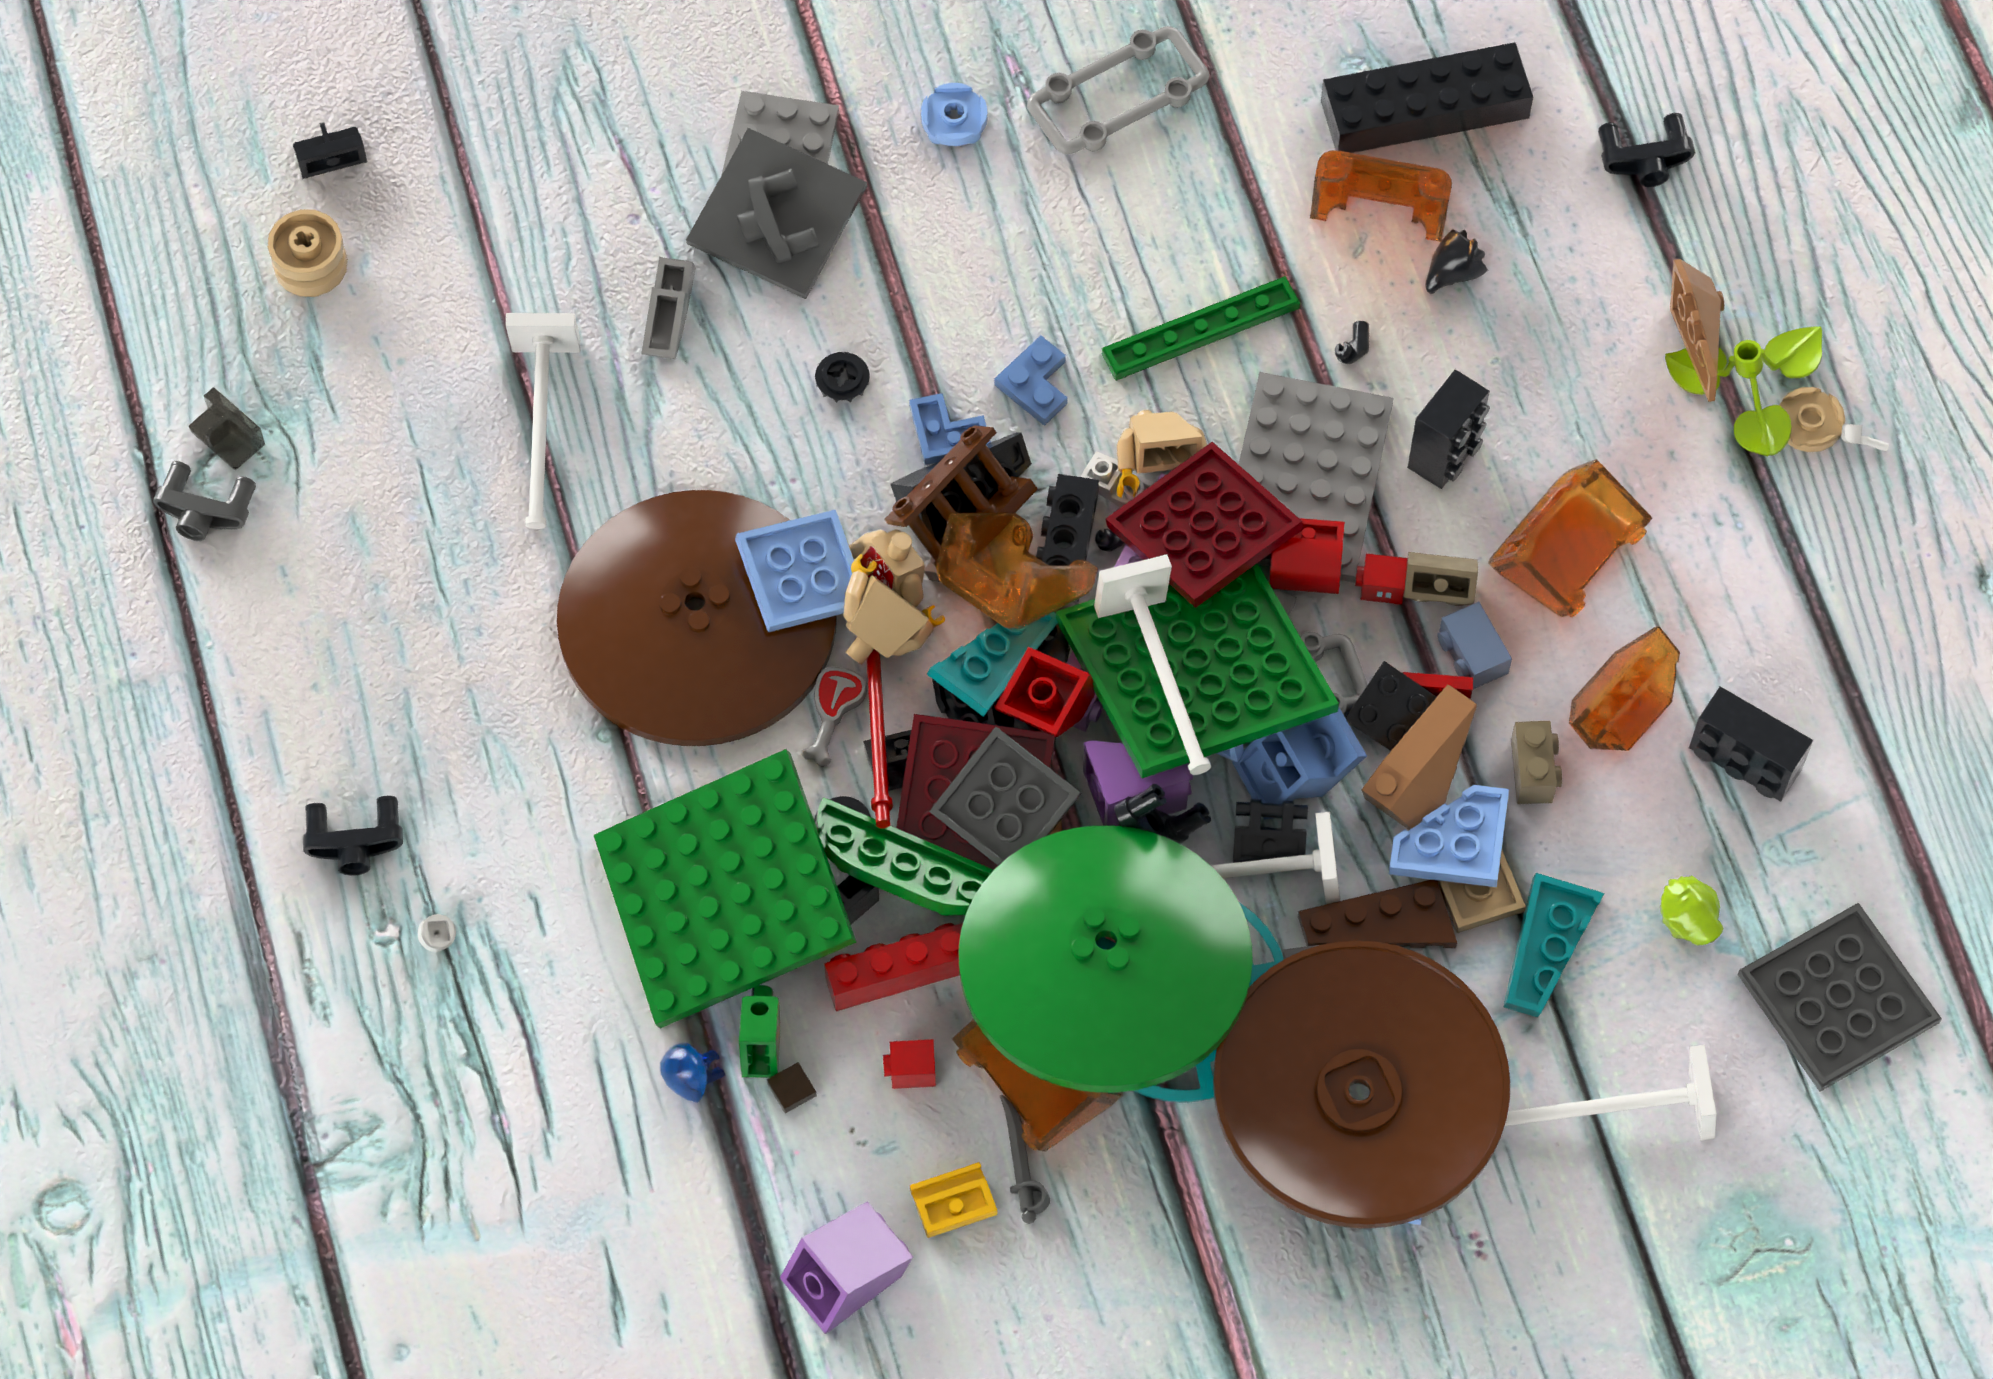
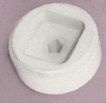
[418,914,456,952]

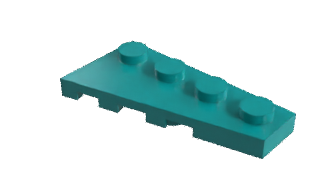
[927,597,1058,717]
[1503,873,1605,1018]

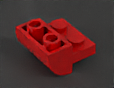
[1269,518,1345,594]

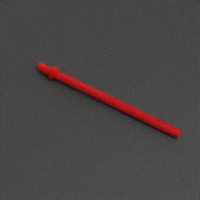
[866,649,893,829]

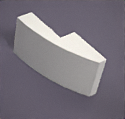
[1080,451,1155,507]

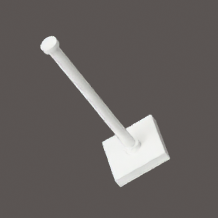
[506,313,581,529]
[1094,555,1211,775]
[1211,812,1340,904]
[1505,1045,1717,1141]

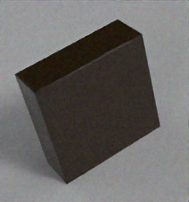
[766,1062,817,1113]

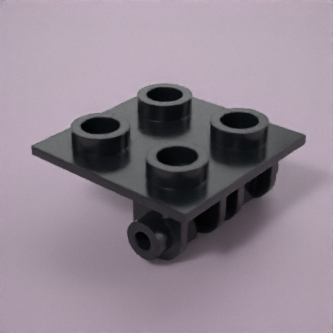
[1345,661,1437,751]

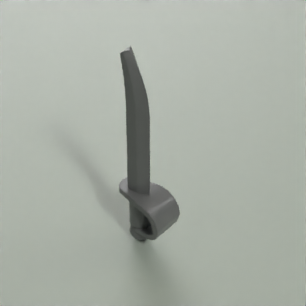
[1000,1095,1050,1224]

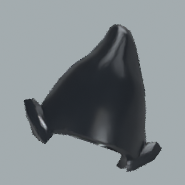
[1425,229,1488,294]

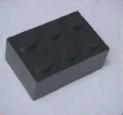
[1407,369,1490,489]
[1689,686,1813,802]

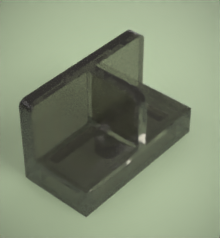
[189,387,265,470]

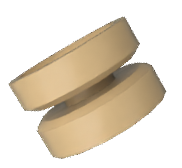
[267,209,348,297]

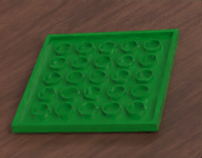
[1056,563,1339,778]
[593,749,856,1028]

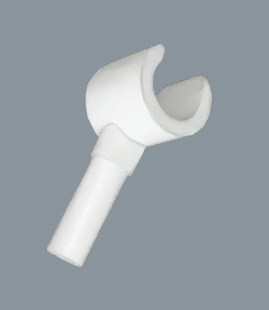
[1841,424,1889,452]

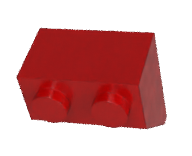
[995,647,1096,737]

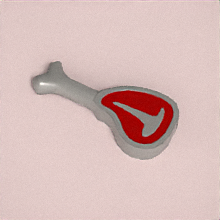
[802,667,867,767]

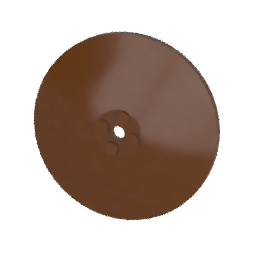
[557,490,837,746]
[1213,940,1510,1229]

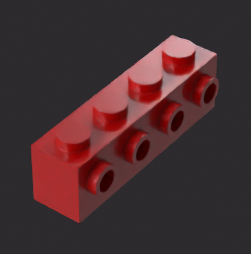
[824,923,963,1011]

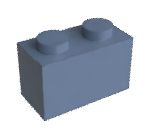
[1437,602,1512,689]

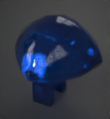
[660,1043,726,1103]

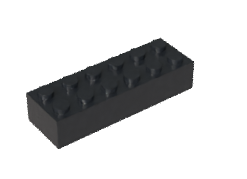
[1321,42,1533,156]

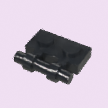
[1233,799,1308,863]

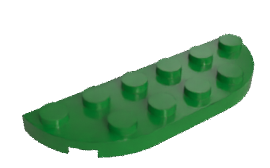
[815,797,994,916]

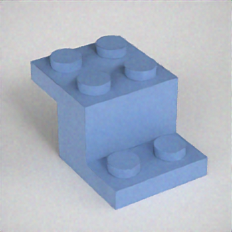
[1232,708,1367,819]

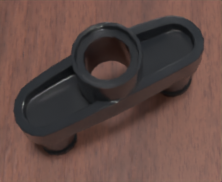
[1598,113,1695,187]
[1114,784,1211,844]
[303,796,403,876]

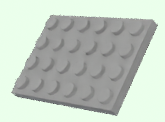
[1239,372,1394,583]

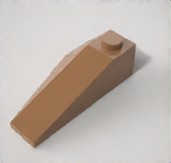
[1670,259,1725,402]
[1361,685,1477,830]

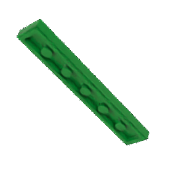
[1101,276,1300,381]

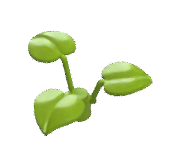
[1665,326,1822,456]

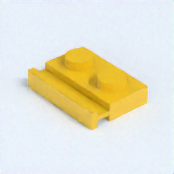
[910,1162,997,1238]

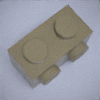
[1404,552,1478,606]
[1511,721,1562,804]

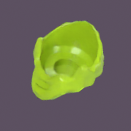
[1660,875,1723,946]

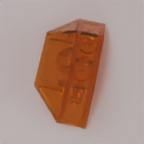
[1569,626,1680,751]

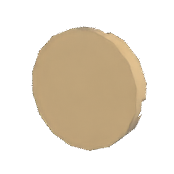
[1779,387,1845,452]

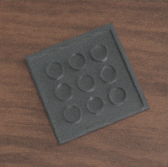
[686,128,867,299]
[1737,903,1942,1092]

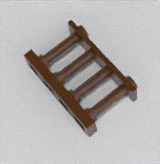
[884,425,1038,583]

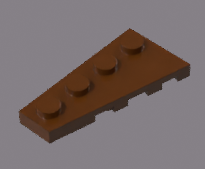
[1298,880,1457,948]

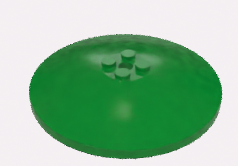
[959,826,1253,1093]

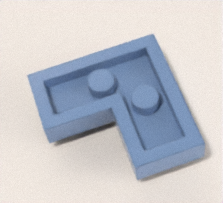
[994,335,1068,426]
[909,393,991,465]

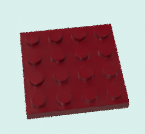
[1105,441,1303,608]
[896,714,1056,870]

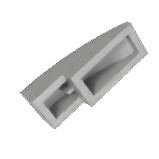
[641,257,696,359]

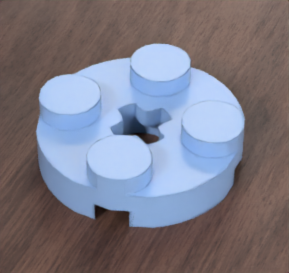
[921,83,987,146]

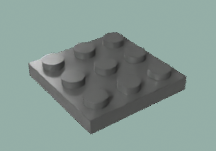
[929,727,1082,866]

